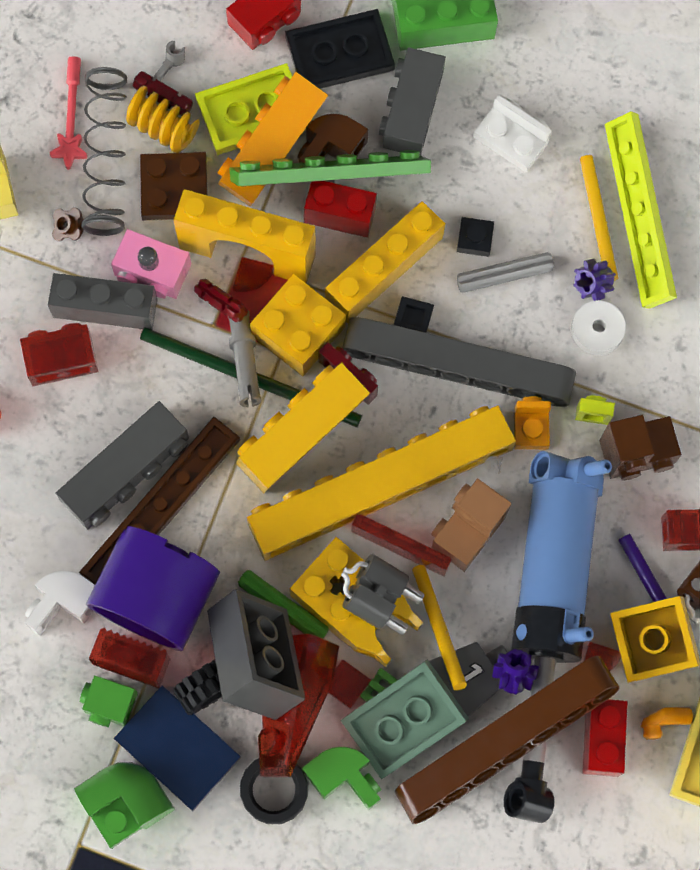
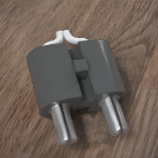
[341,554,424,635]

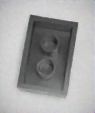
[207,589,305,720]

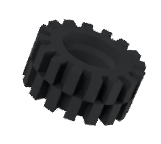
[173,659,222,715]

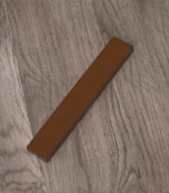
[79,417,240,585]

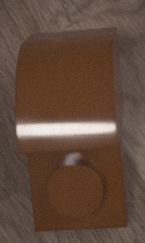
[297,114,368,163]

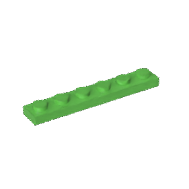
[230,150,431,186]

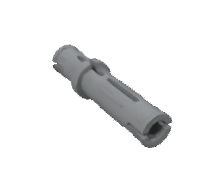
[228,310,262,407]

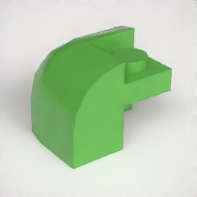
[74,762,176,849]

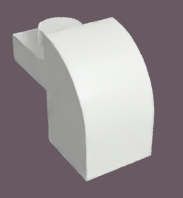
[24,571,95,636]

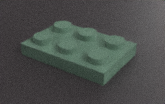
[340,659,469,780]

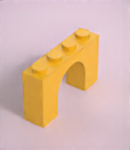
[174,189,316,284]

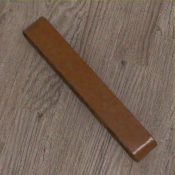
[395,656,619,824]

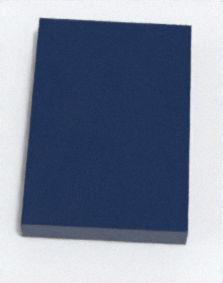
[113,685,241,811]

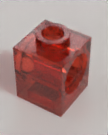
[661,509,700,551]

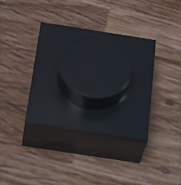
[457,217,494,257]
[394,296,434,333]

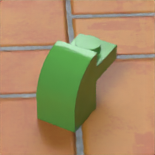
[302,747,381,810]

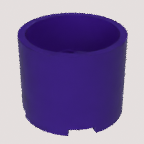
[86,526,220,651]

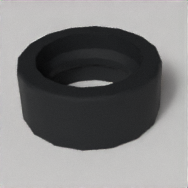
[240,755,308,825]

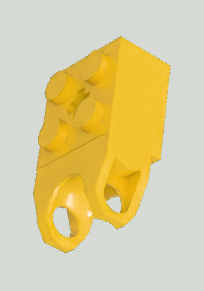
[289,537,423,667]

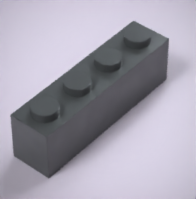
[56,401,189,530]

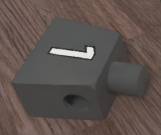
[429,642,507,717]

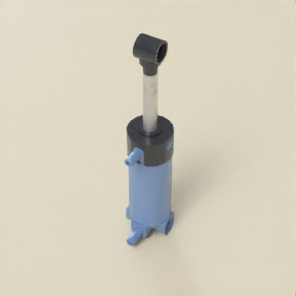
[504,451,612,823]

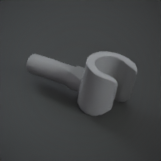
[152,41,185,81]

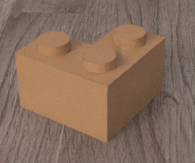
[431,478,512,572]

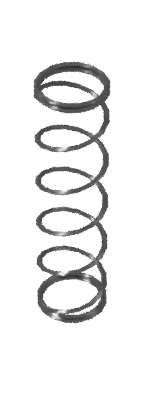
[81,67,127,236]

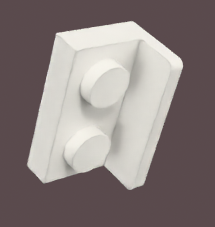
[473,95,552,173]

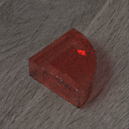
[233,257,274,292]
[583,642,621,671]

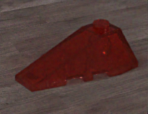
[258,634,339,777]

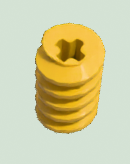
[126,85,200,153]

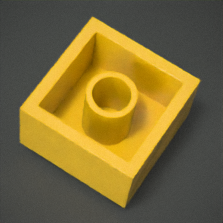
[250,274,346,376]
[610,596,700,683]

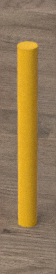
[580,155,619,281]
[412,565,467,691]

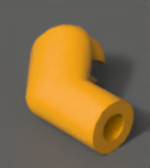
[641,707,693,740]

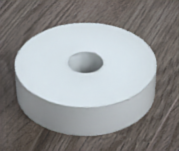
[571,300,626,355]

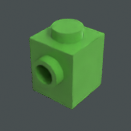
[80,675,138,728]

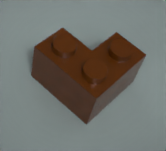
[599,415,682,481]

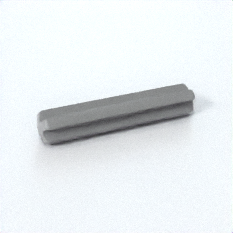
[457,252,554,293]

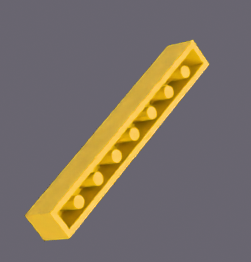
[247,405,516,561]

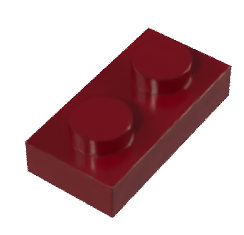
[318,342,378,405]

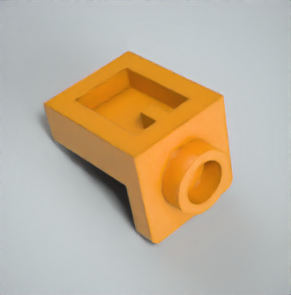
[514,396,551,450]

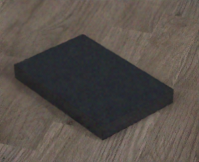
[285,9,395,89]

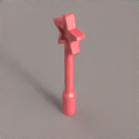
[50,56,87,170]

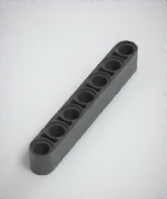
[342,317,576,407]

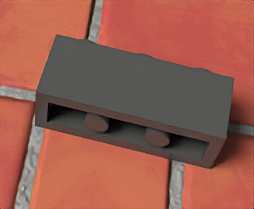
[379,47,446,155]
[48,273,158,330]

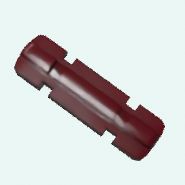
[133,71,193,116]
[194,279,248,322]

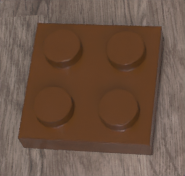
[140,152,208,221]

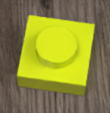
[575,395,615,425]

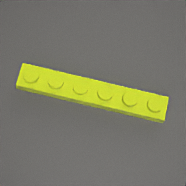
[605,111,677,309]

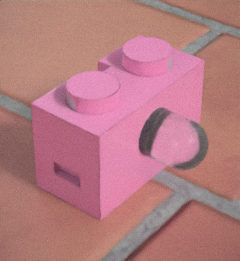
[111,229,191,299]

